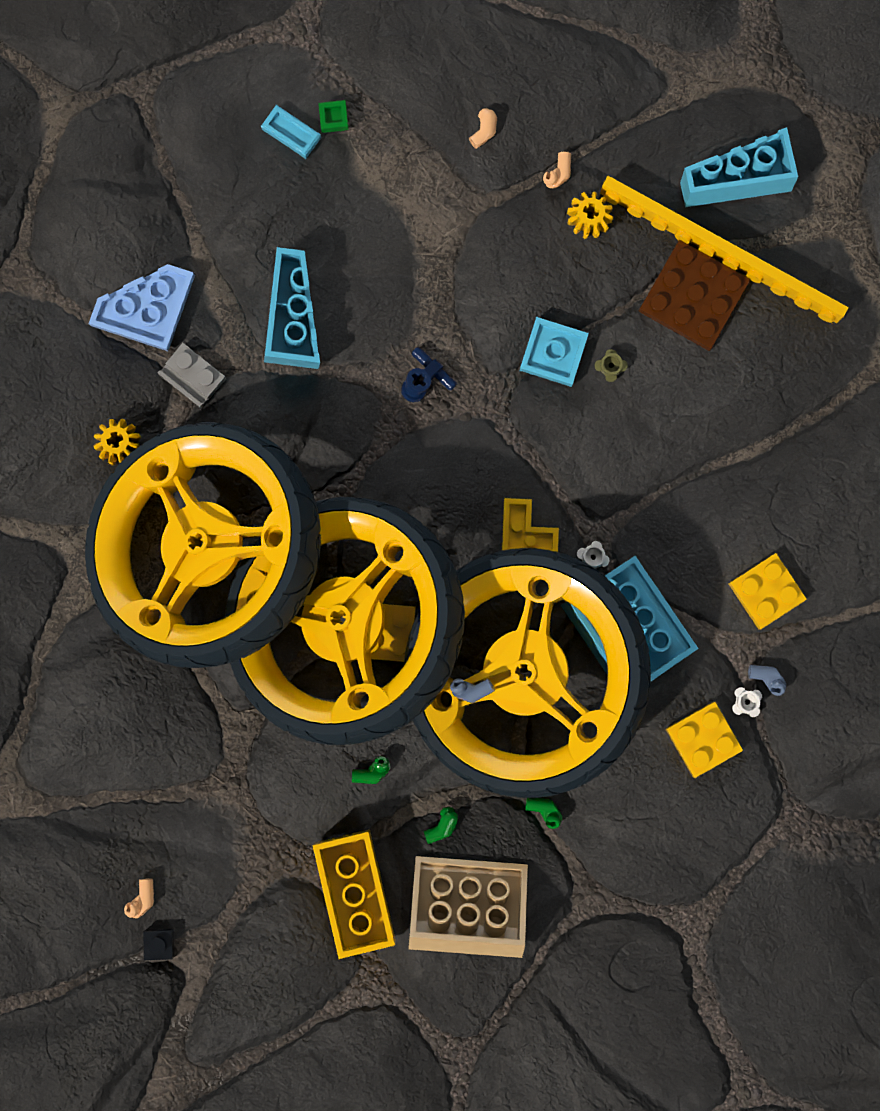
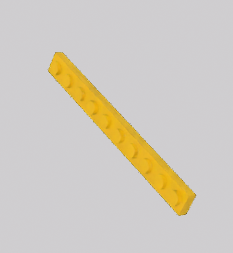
[600,176,849,323]

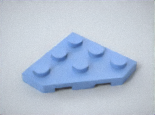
[89,264,195,351]

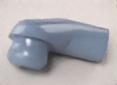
[748,665,786,696]
[450,678,495,703]

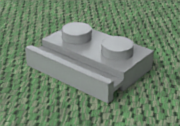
[158,343,226,409]

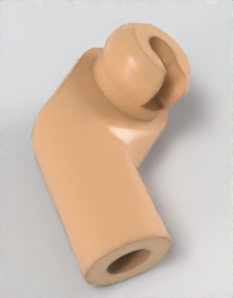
[469,108,497,149]
[543,152,571,188]
[124,878,154,918]

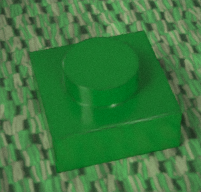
[319,100,349,133]

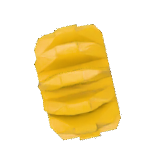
[567,192,613,239]
[94,419,141,465]

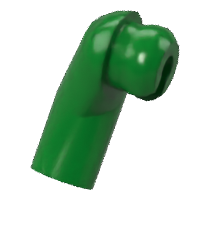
[352,756,390,784]

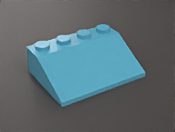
[561,556,699,681]

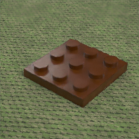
[638,240,750,351]

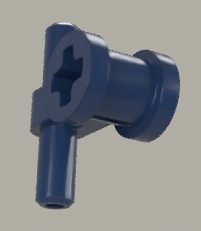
[401,347,457,402]

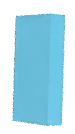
[261,105,321,159]

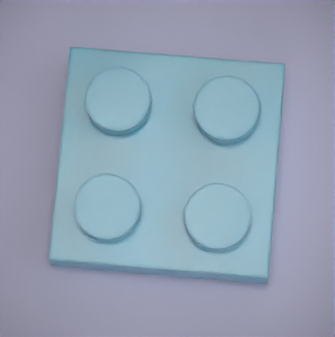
[519,317,589,387]

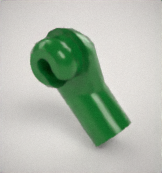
[525,797,562,829]
[424,806,458,844]

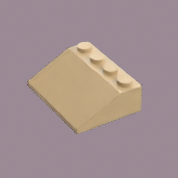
[409,856,528,958]

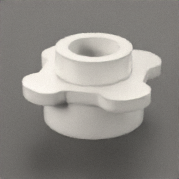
[577,541,609,569]
[732,687,762,717]

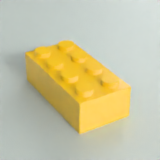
[312,829,396,959]

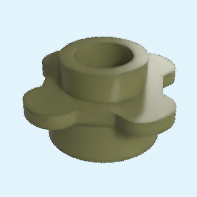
[595,349,628,382]

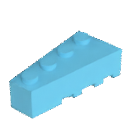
[680,127,798,207]
[264,247,320,369]

